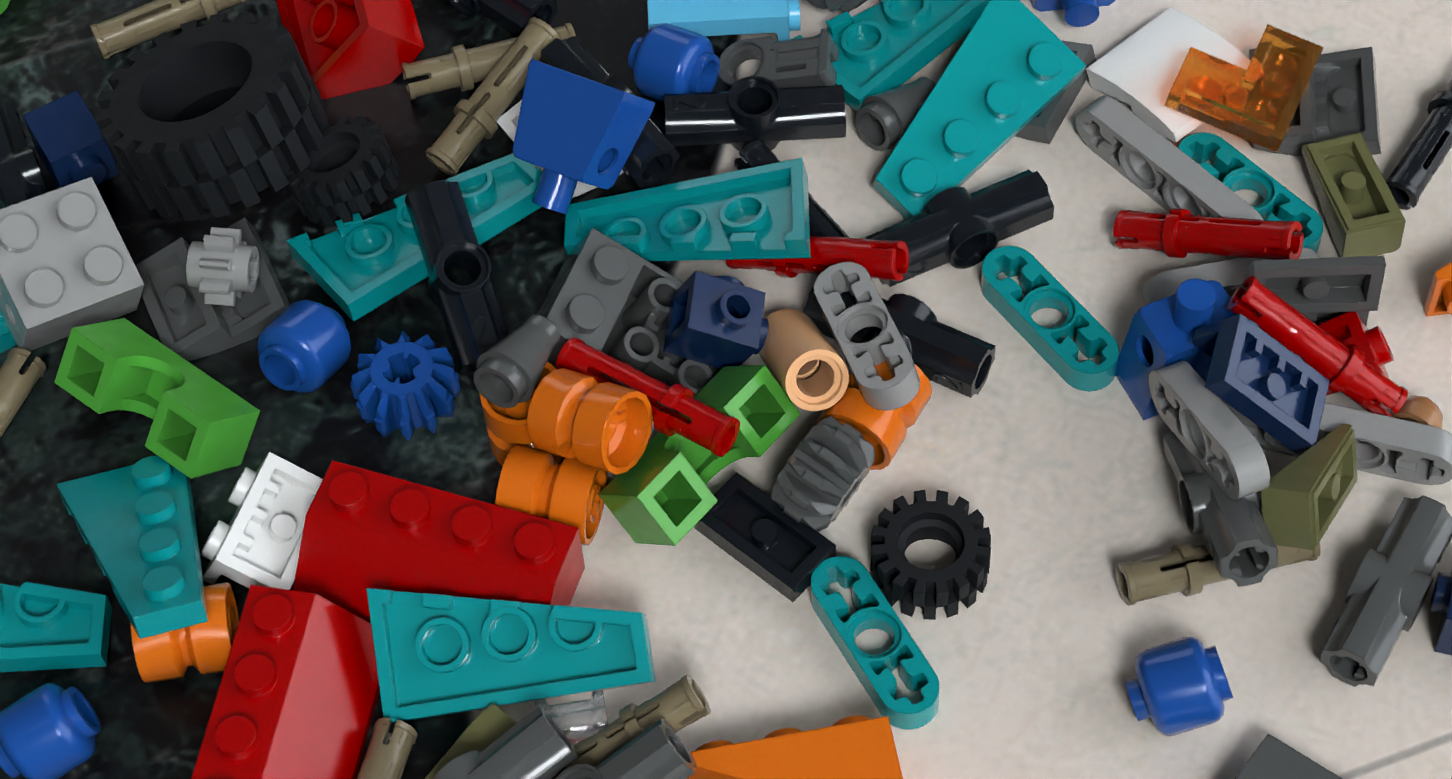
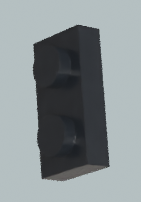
[694,472,836,602]

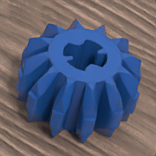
[351,330,461,441]

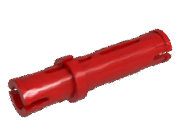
[1113,208,1304,260]
[725,236,909,281]
[1227,276,1408,417]
[555,337,740,457]

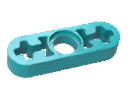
[1178,132,1323,254]
[981,246,1119,392]
[811,556,940,730]

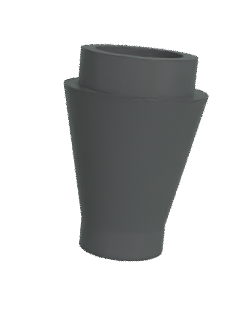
[855,77,936,151]
[474,315,560,408]

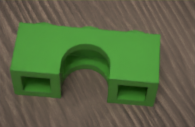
[54,318,260,479]
[598,365,801,546]

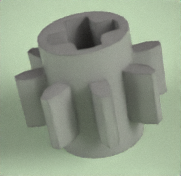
[186,227,259,306]

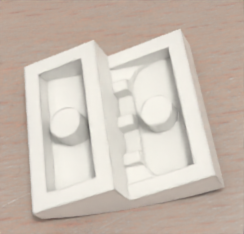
[1086,7,1261,143]

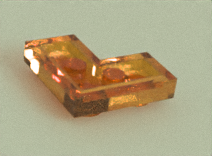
[1164,24,1324,153]

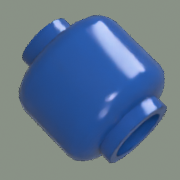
[628,23,720,102]
[257,300,352,393]
[1125,636,1233,736]
[0,683,101,779]

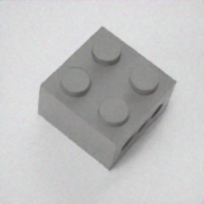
[0,177,145,351]

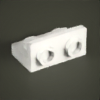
[200,452,323,590]

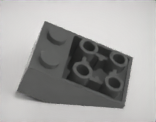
[537,228,721,413]

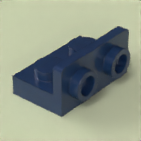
[1192,313,1330,453]

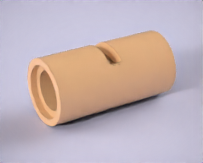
[759,309,849,411]

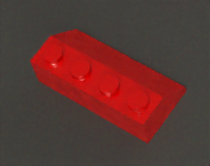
[276,0,425,100]
[293,460,585,623]
[191,585,380,779]

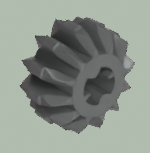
[772,416,875,532]

